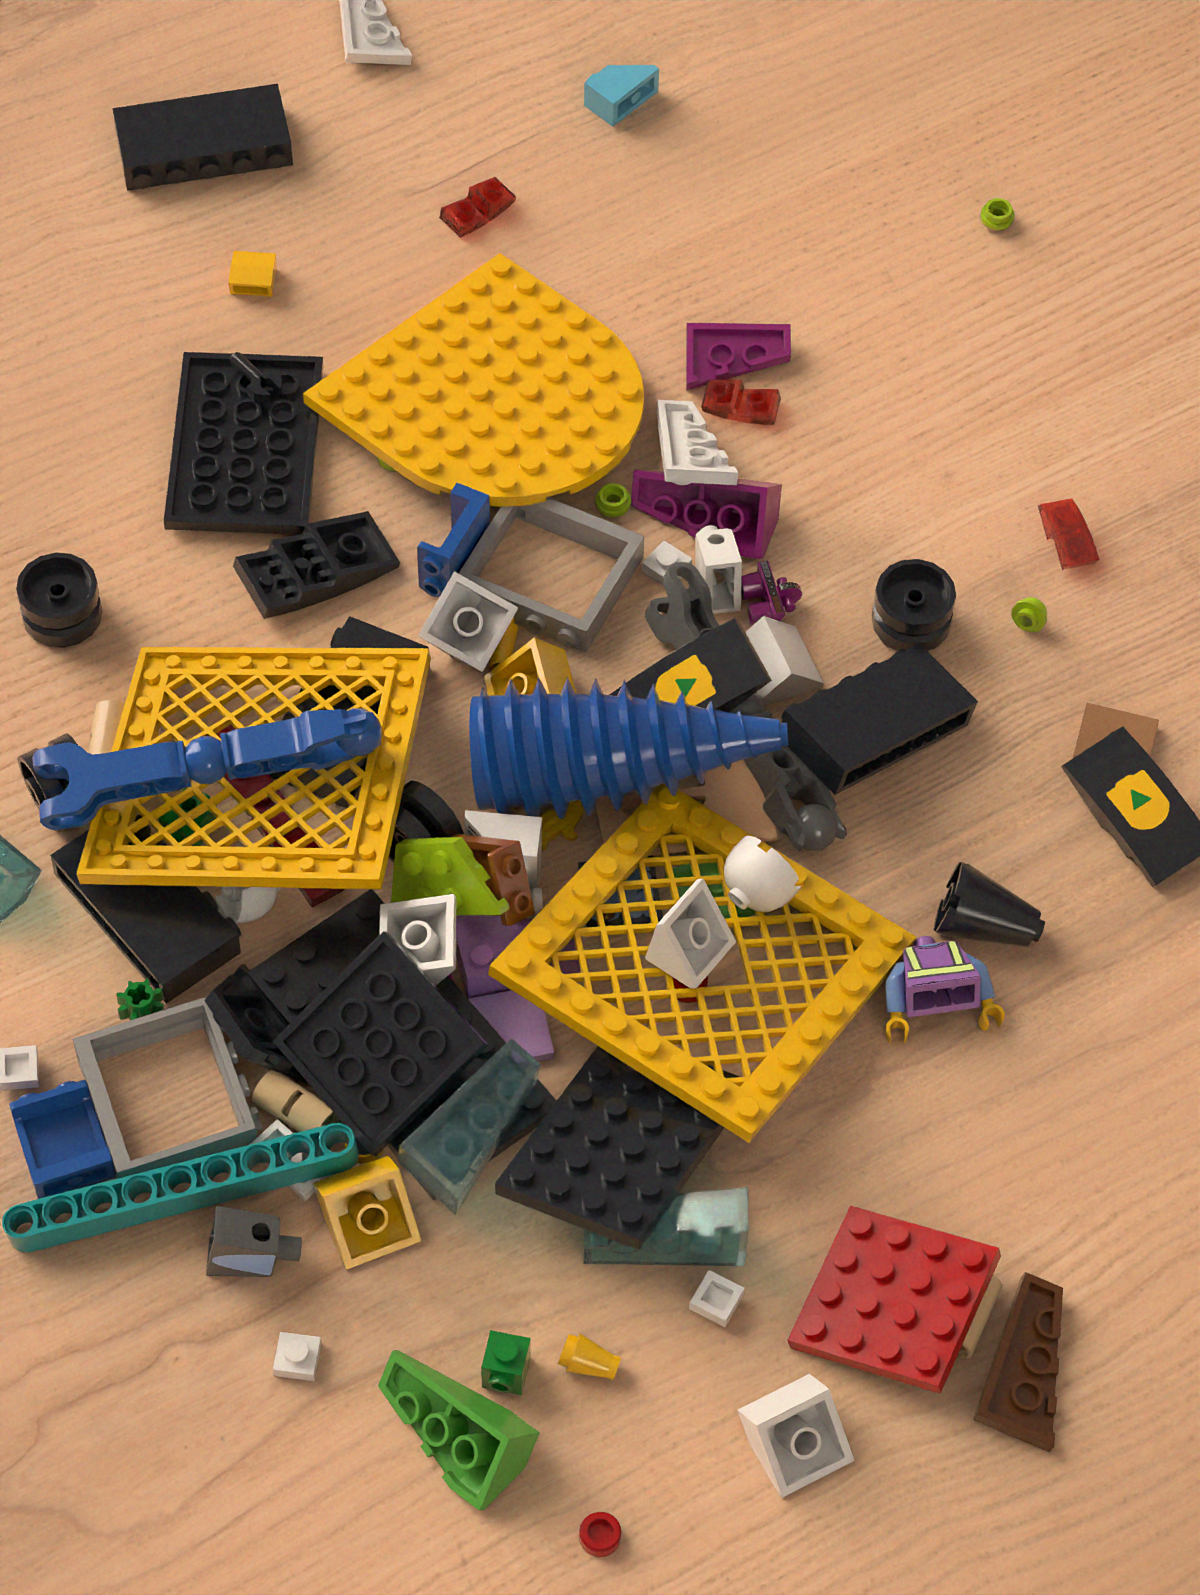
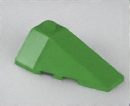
[378,1350,540,1511]

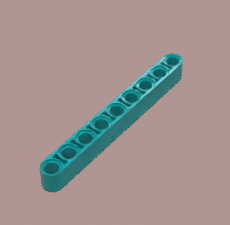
[2,1123,359,1253]

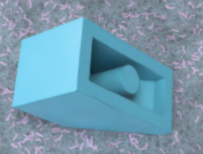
[584,65,659,127]

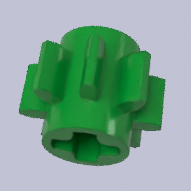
[116,979,164,1021]

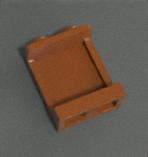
[451,834,535,926]

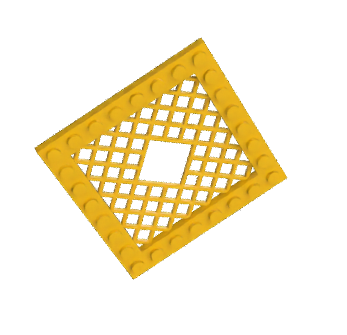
[77,647,431,889]
[488,783,916,1143]

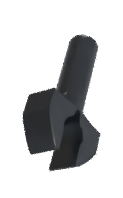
[230,352,283,404]

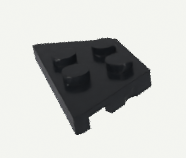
[204,964,311,1086]

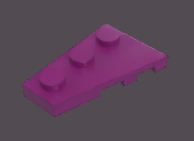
[686,323,791,390]

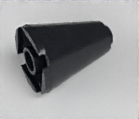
[933,862,1045,947]

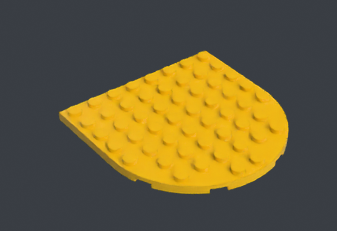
[303,253,644,507]

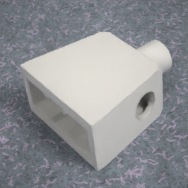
[695,525,742,614]

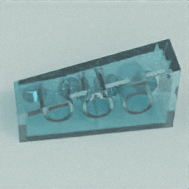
[398,1038,541,1215]
[583,1187,749,1266]

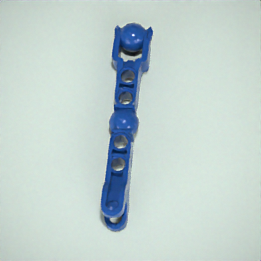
[32,708,382,830]

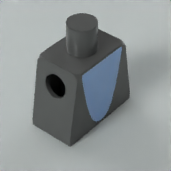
[206,1206,302,1277]

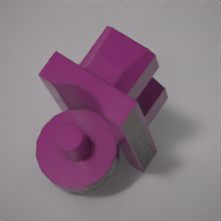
[741,560,802,627]

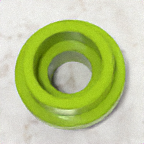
[980,198,1015,230]
[595,483,631,517]
[1011,597,1047,632]

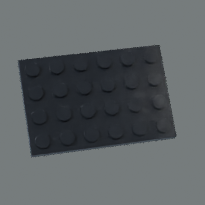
[164,352,324,534]
[495,1046,740,1250]

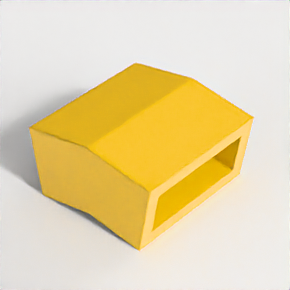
[228,251,277,297]

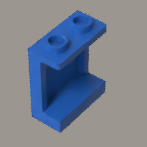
[417,483,490,597]
[9,1080,116,1199]

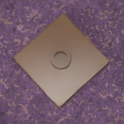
[1073,703,1159,758]

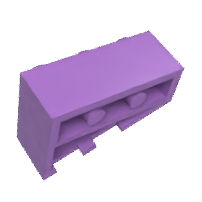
[456,915,581,999]

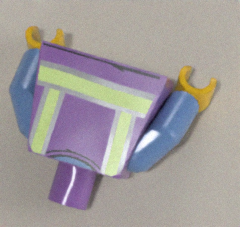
[885,936,1005,1044]

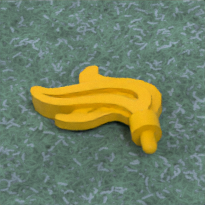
[542,800,584,851]

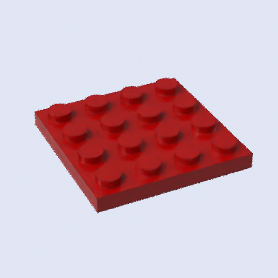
[787,1205,1001,1394]

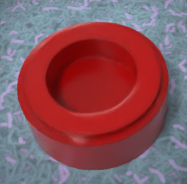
[579,1512,622,1557]

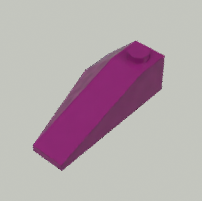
[631,469,782,559]

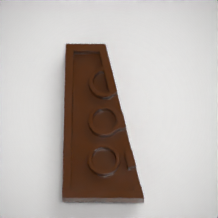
[973,1272,1063,1452]

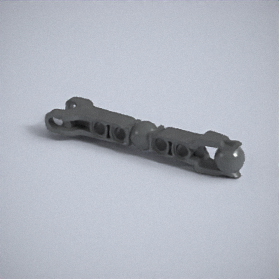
[645,562,847,851]

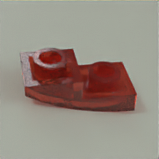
[439,177,516,238]
[701,380,781,425]
[1038,498,1100,570]

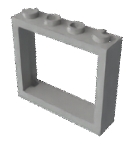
[459,497,644,652]
[73,997,263,1179]

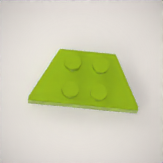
[391,837,510,916]

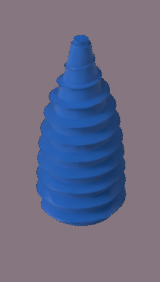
[469,677,788,820]

